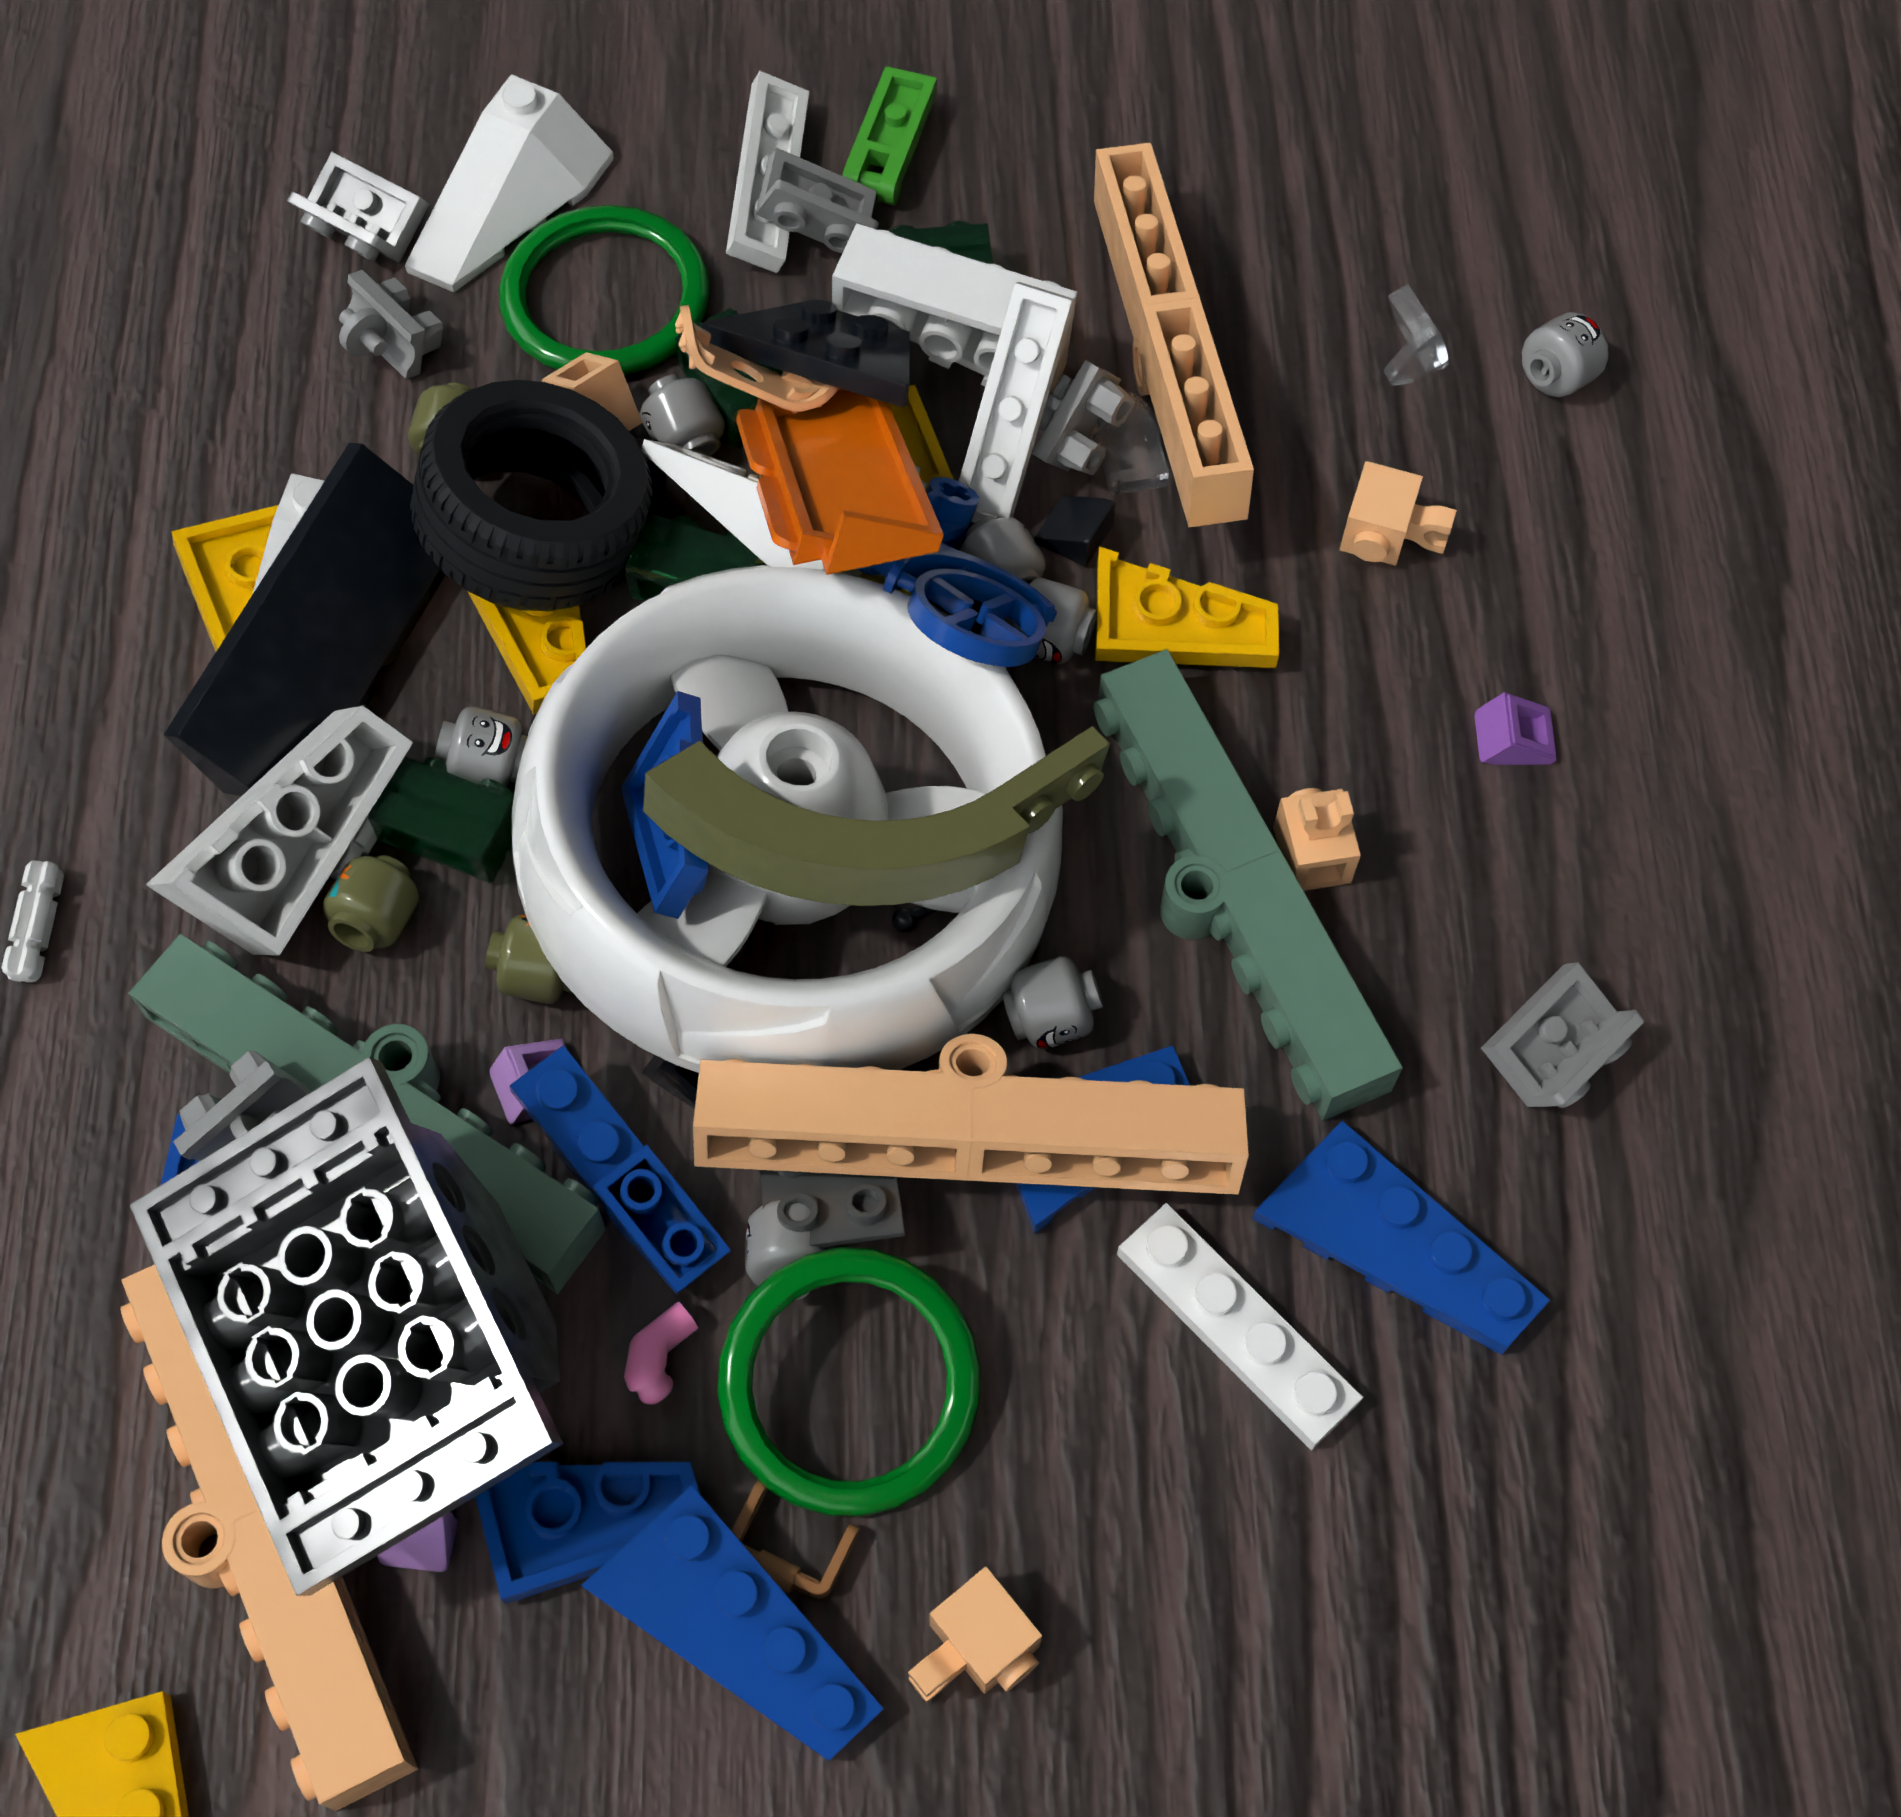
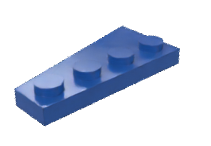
[1252,1121,1550,1355]
[580,1485,884,1761]

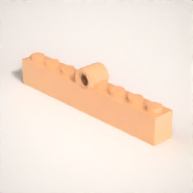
[1094,142,1254,528]
[693,1034,1249,1195]
[120,1264,418,1811]

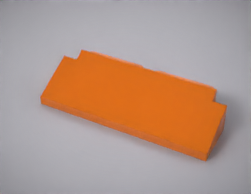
[736,371,944,575]

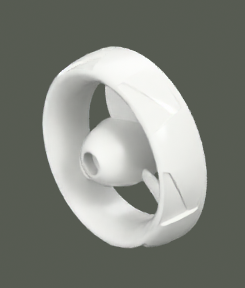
[512,565,1063,1073]

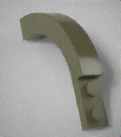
[643,726,1110,906]

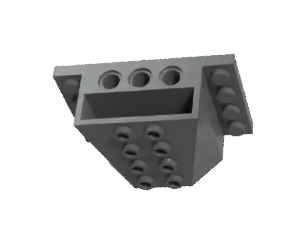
[130,1057,563,1596]

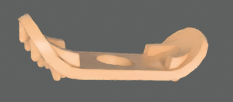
[675,305,838,414]

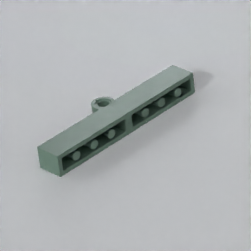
[1093,649,1403,1122]
[128,934,606,1294]

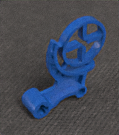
[858,477,1057,667]

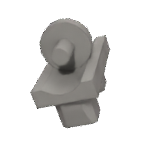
[339,270,443,379]
[1032,360,1135,475]
[173,1051,311,1161]

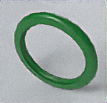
[498,205,710,376]
[717,1247,981,1517]

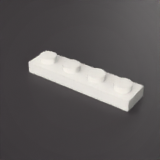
[726,71,809,273]
[959,282,1076,523]
[1117,1203,1363,1451]

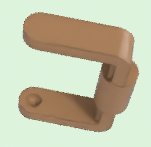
[731,1481,860,1599]

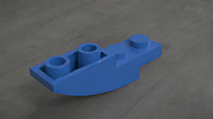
[509,1045,731,1295]

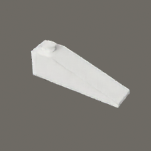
[405,74,614,292]
[641,439,863,577]

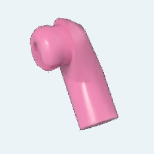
[624,1302,699,1405]

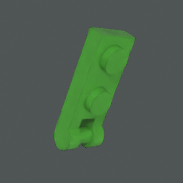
[842,66,937,206]

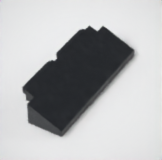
[164,443,445,796]

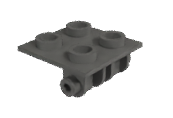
[759,1170,905,1248]

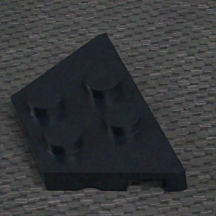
[702,300,910,407]

